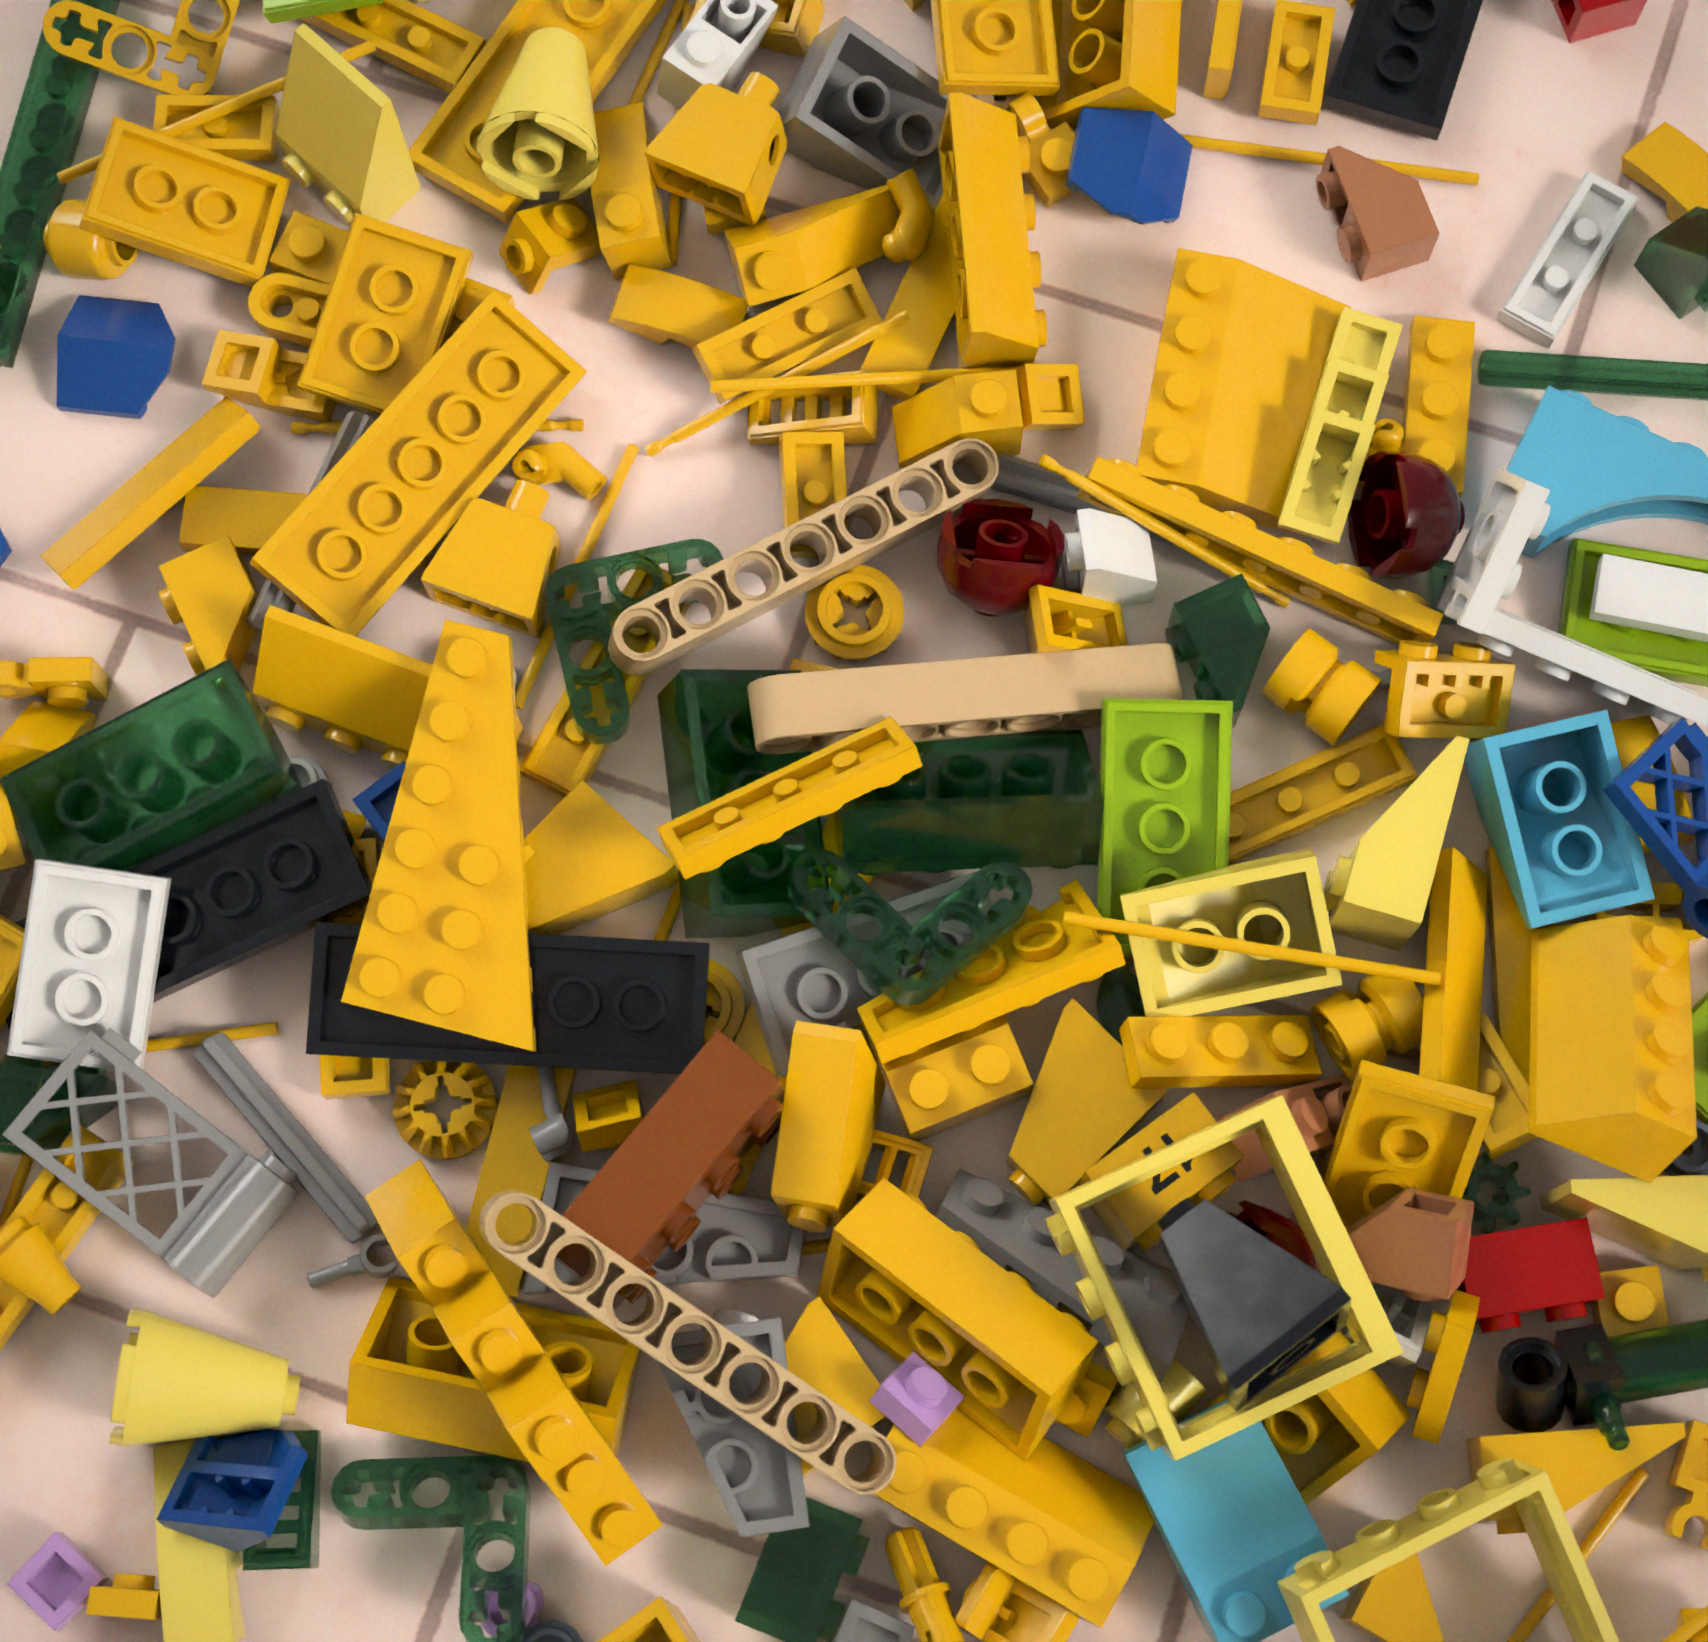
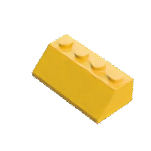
[1040,0,1182,130]
[938,92,1047,369]
[252,605,524,769]
[1529,914,1697,1183]
[816,1178,1099,1461]
[346,1276,642,1462]
[872,1407,1154,1628]

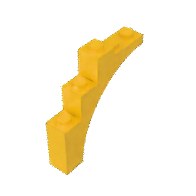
[364,1159,663,1566]

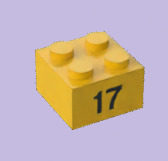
[1078,1092,1244,1252]

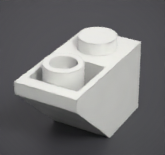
[657,0,778,109]
[1061,508,1157,607]

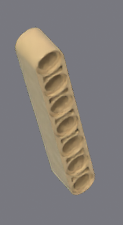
[608,438,999,675]
[747,643,1184,754]
[479,1190,897,1495]

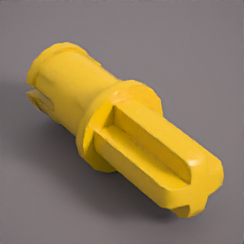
[885,1527,965,1642]

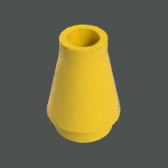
[0,1216,82,1316]

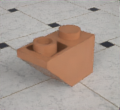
[1316,146,1440,281]
[1216,1074,1352,1182]
[1315,1187,1474,1302]

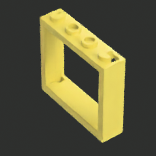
[1045,1095,1404,1461]
[1277,1458,1619,1642]

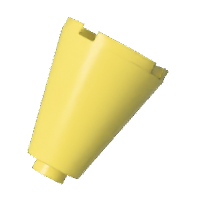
[476,27,599,200]
[109,1309,301,1447]

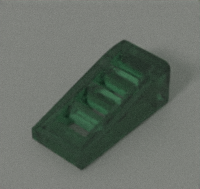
[242,1430,321,1571]

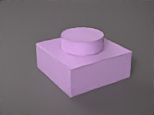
[869,1352,965,1447]
[7,1532,110,1631]

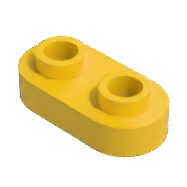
[248,273,330,347]

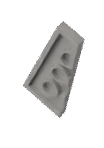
[736,870,1001,1077]
[523,1162,806,1295]
[936,1169,1190,1384]

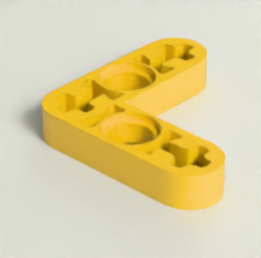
[42,0,240,95]

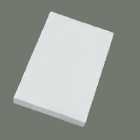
[7,859,171,1070]

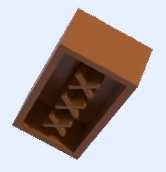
[555,1030,784,1310]

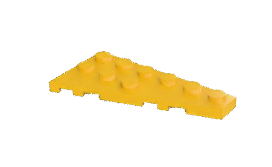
[341,619,537,1052]

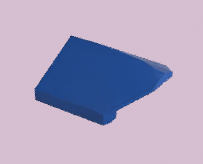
[1065,107,1193,225]
[56,295,176,419]
[156,1429,308,1552]

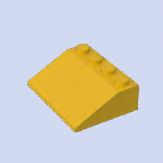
[1136,248,1351,531]

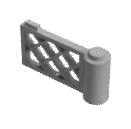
[2,1027,299,1298]

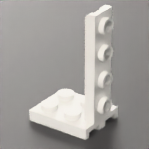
[1434,467,1708,727]

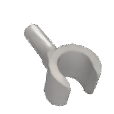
[529,1067,575,1162]
[307,1234,399,1289]

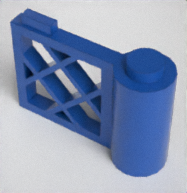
[1603,718,1708,939]

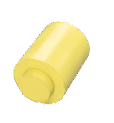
[1103,1358,1207,1449]

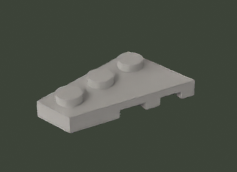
[655,1317,810,1537]

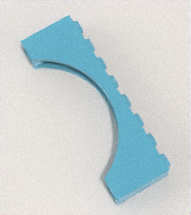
[1506,385,1708,559]

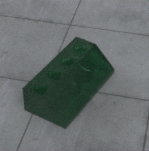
[0,659,303,871]
[657,669,833,938]
[834,729,1104,876]

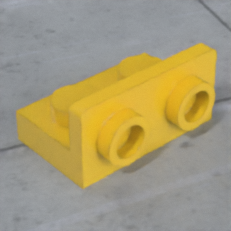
[1374,640,1516,739]

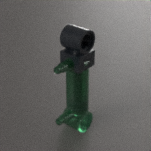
[1496,1319,1708,1451]

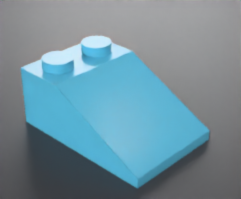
[1464,709,1655,929]
[1122,1399,1349,1642]

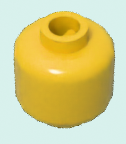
[43,199,139,280]

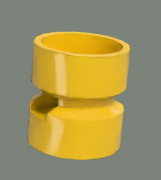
[1261,628,1383,746]
[1311,963,1424,1080]

